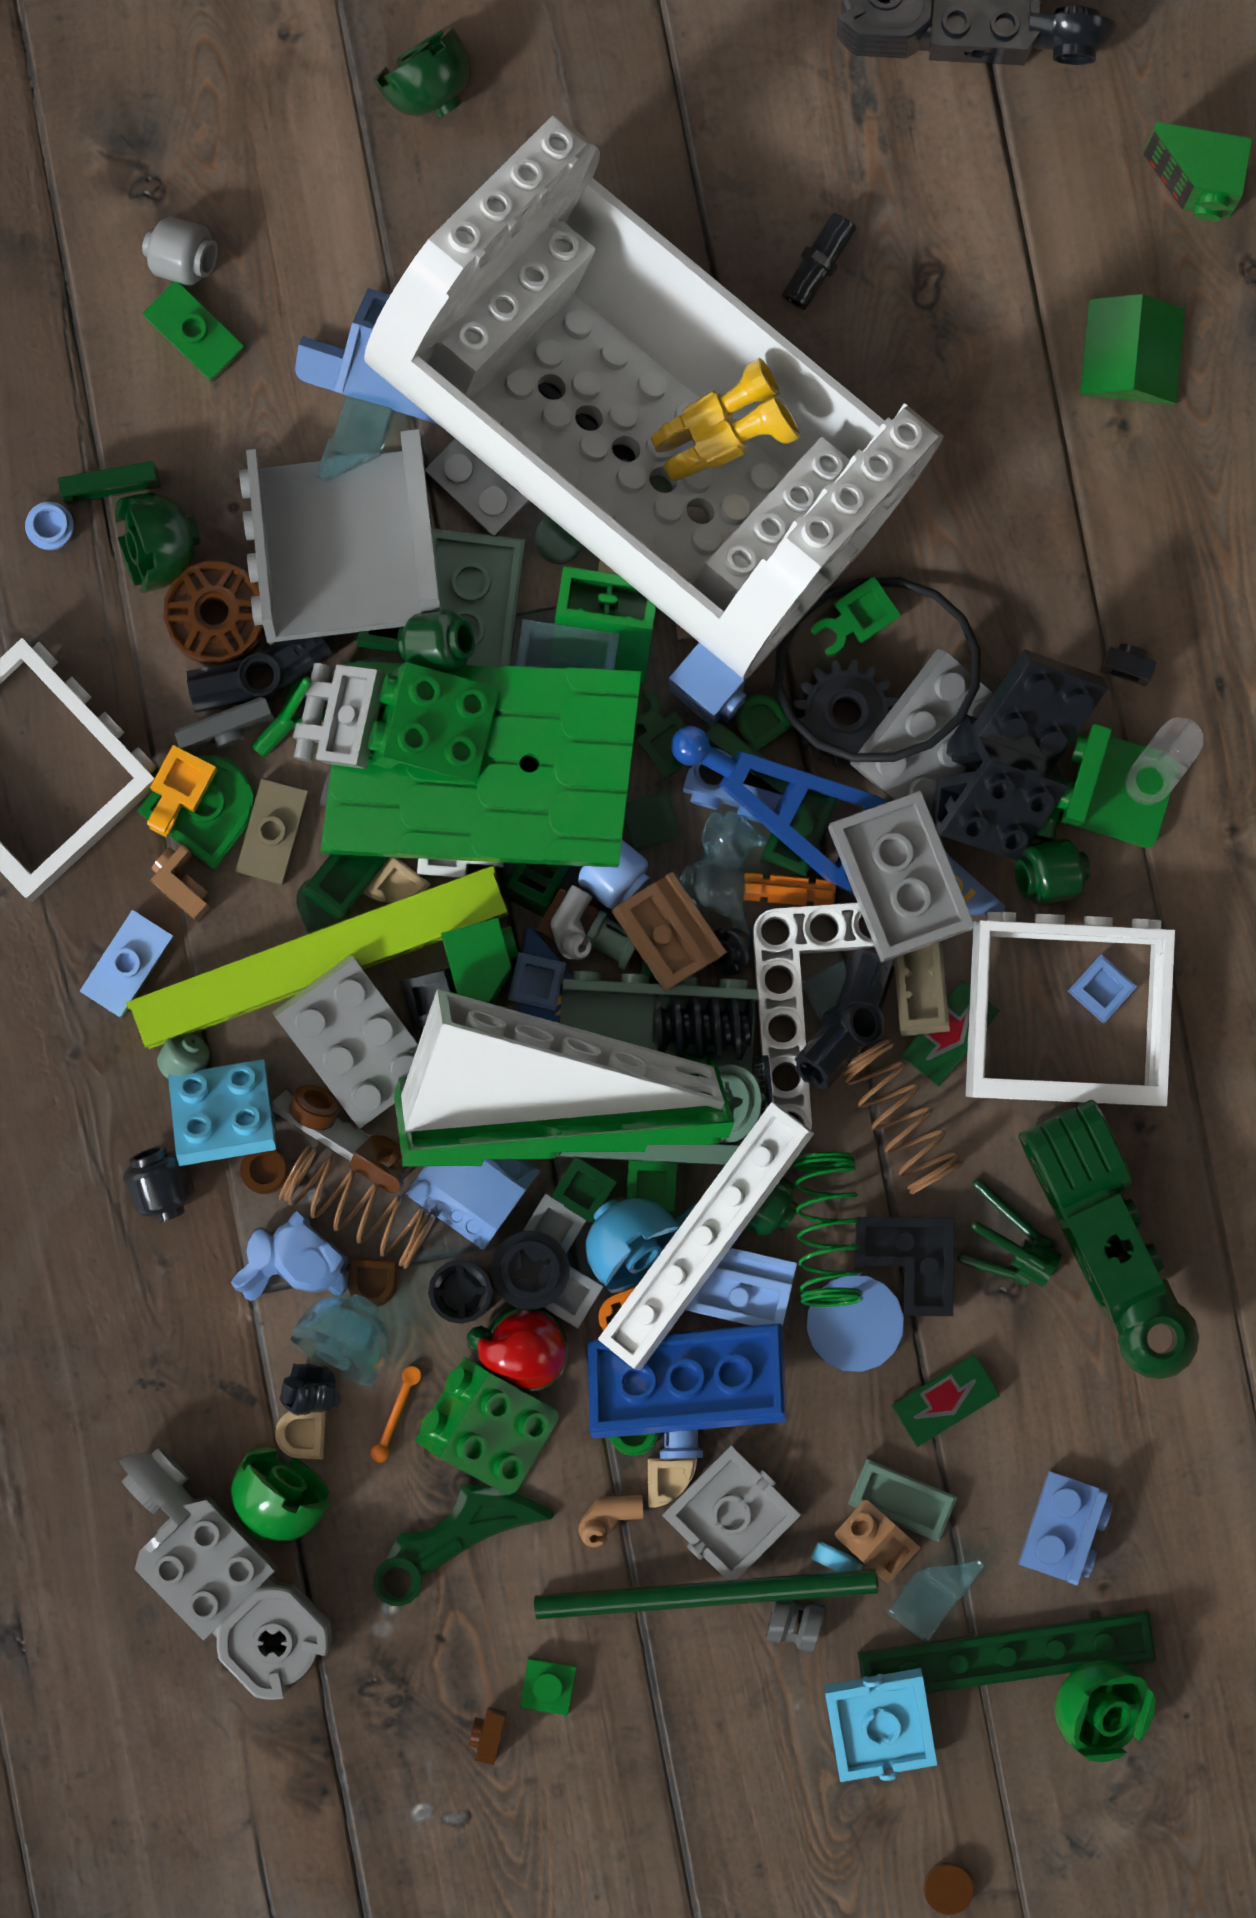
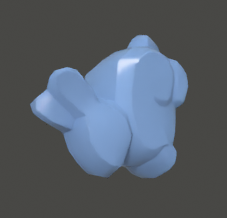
[231,1210,349,1301]

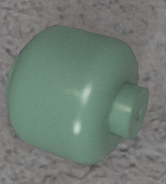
[157,1034,211,1079]

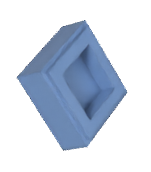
[508,952,566,1011]
[1068,954,1137,1023]

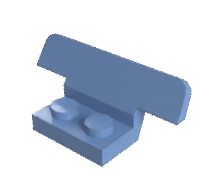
[295,288,439,425]

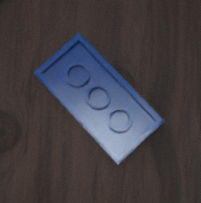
[588,1323,787,1439]

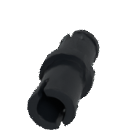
[782,213,856,310]

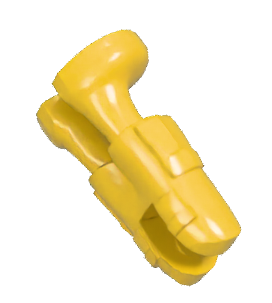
[651,358,800,481]

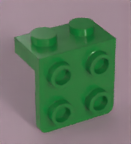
[368,662,498,781]
[1056,724,1179,848]
[415,1356,559,1495]

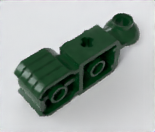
[1018,1099,1199,1379]

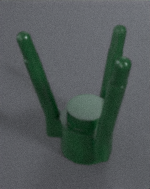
[957,1179,1061,1288]

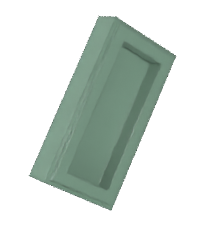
[848,1458,957,1542]

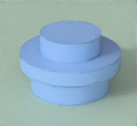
[25,501,74,550]

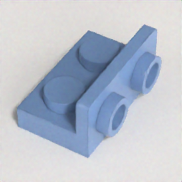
[1017,1471,1113,1585]

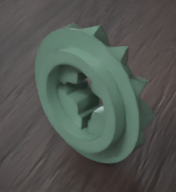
[718,1065,768,1143]

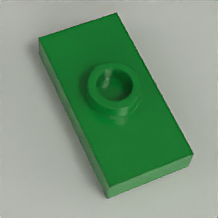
[142,282,245,383]

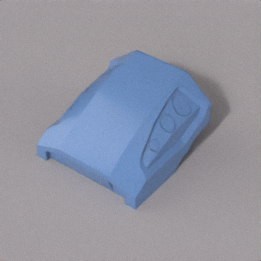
[406,1159,541,1251]

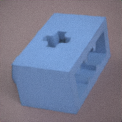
[668,643,746,726]

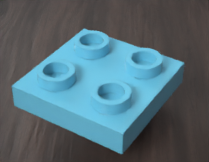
[168,1059,276,1166]

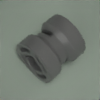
[765,1600,825,1653]

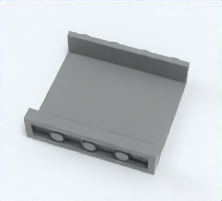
[239,429,441,643]

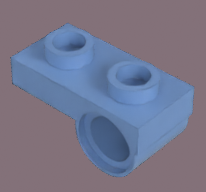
[683,748,782,823]

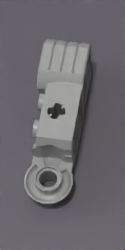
[119,1447,332,1700]

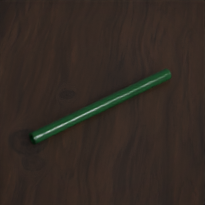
[534,1569,879,1620]

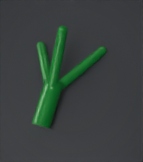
[251,675,326,758]

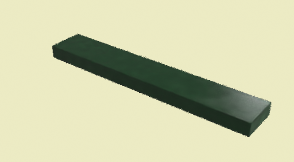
[857,1610,1156,1694]

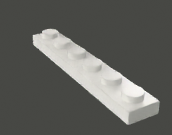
[598,1102,814,1370]

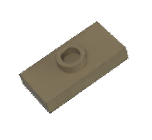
[235,779,309,886]
[894,941,950,1036]

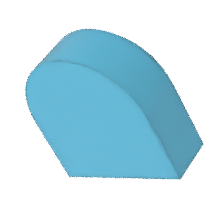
[810,1541,863,1572]

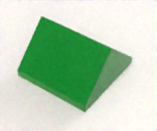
[1079,294,1185,405]

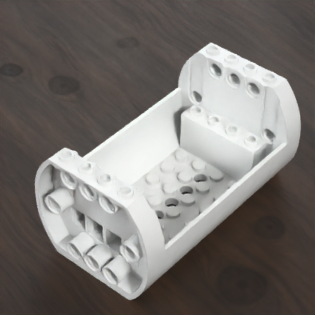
[364,115,943,679]

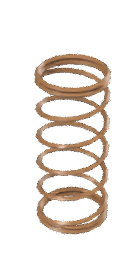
[840,1039,963,1194]
[279,1146,436,1269]

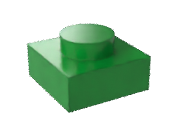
[519,1657,576,1716]

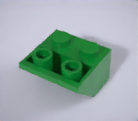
[549,566,657,685]

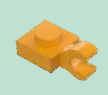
[147,745,217,838]

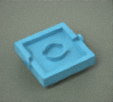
[824,1668,937,1782]

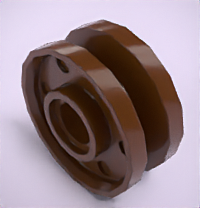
[163,561,265,666]

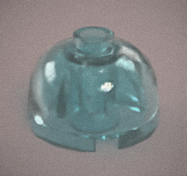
[290,1294,390,1387]

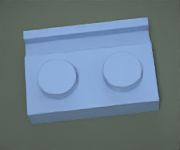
[686,1248,797,1327]

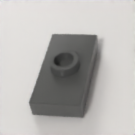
[174,697,275,753]

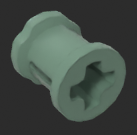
[586,910,636,970]

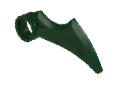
[373,1484,554,1606]

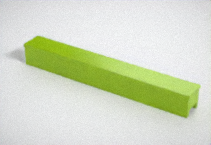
[126,866,509,1050]

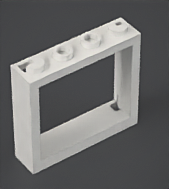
[0,638,158,903]
[966,912,1175,1106]

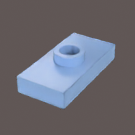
[80,910,174,1018]

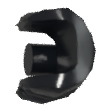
[279,1363,341,1416]

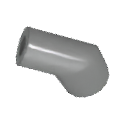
[550,885,593,960]

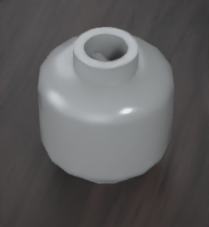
[142,216,218,285]

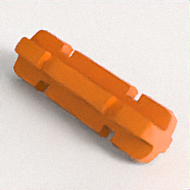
[740,872,836,906]

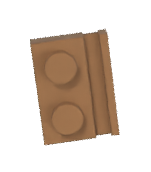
[611,871,727,993]

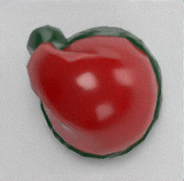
[466,1305,568,1391]

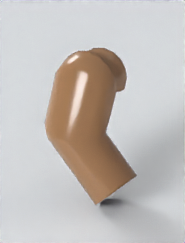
[578,1495,643,1548]

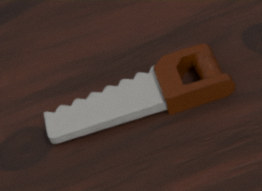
[271,1090,418,1193]

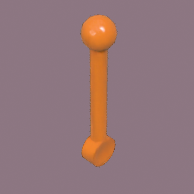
[370,1366,421,1463]

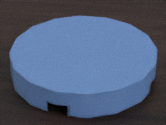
[806,1276,904,1372]

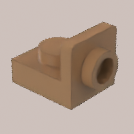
[150,844,211,923]
[835,1500,920,1584]

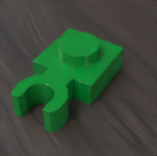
[811,576,901,657]

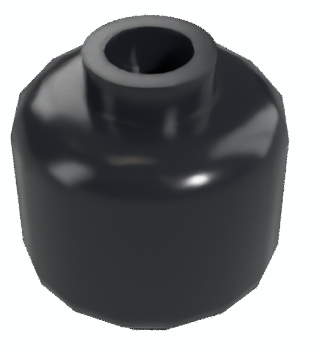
[123,1146,195,1222]

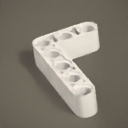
[752,903,875,1130]

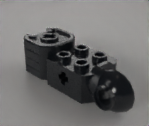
[837,0,1116,66]

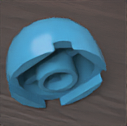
[586,1198,680,1293]

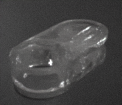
[1125,717,1204,805]

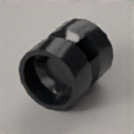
[428,1260,494,1324]

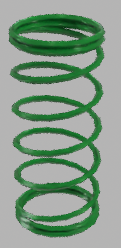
[794,1151,864,1307]

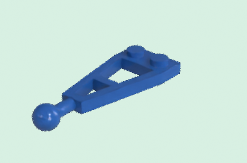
[671,726,888,896]

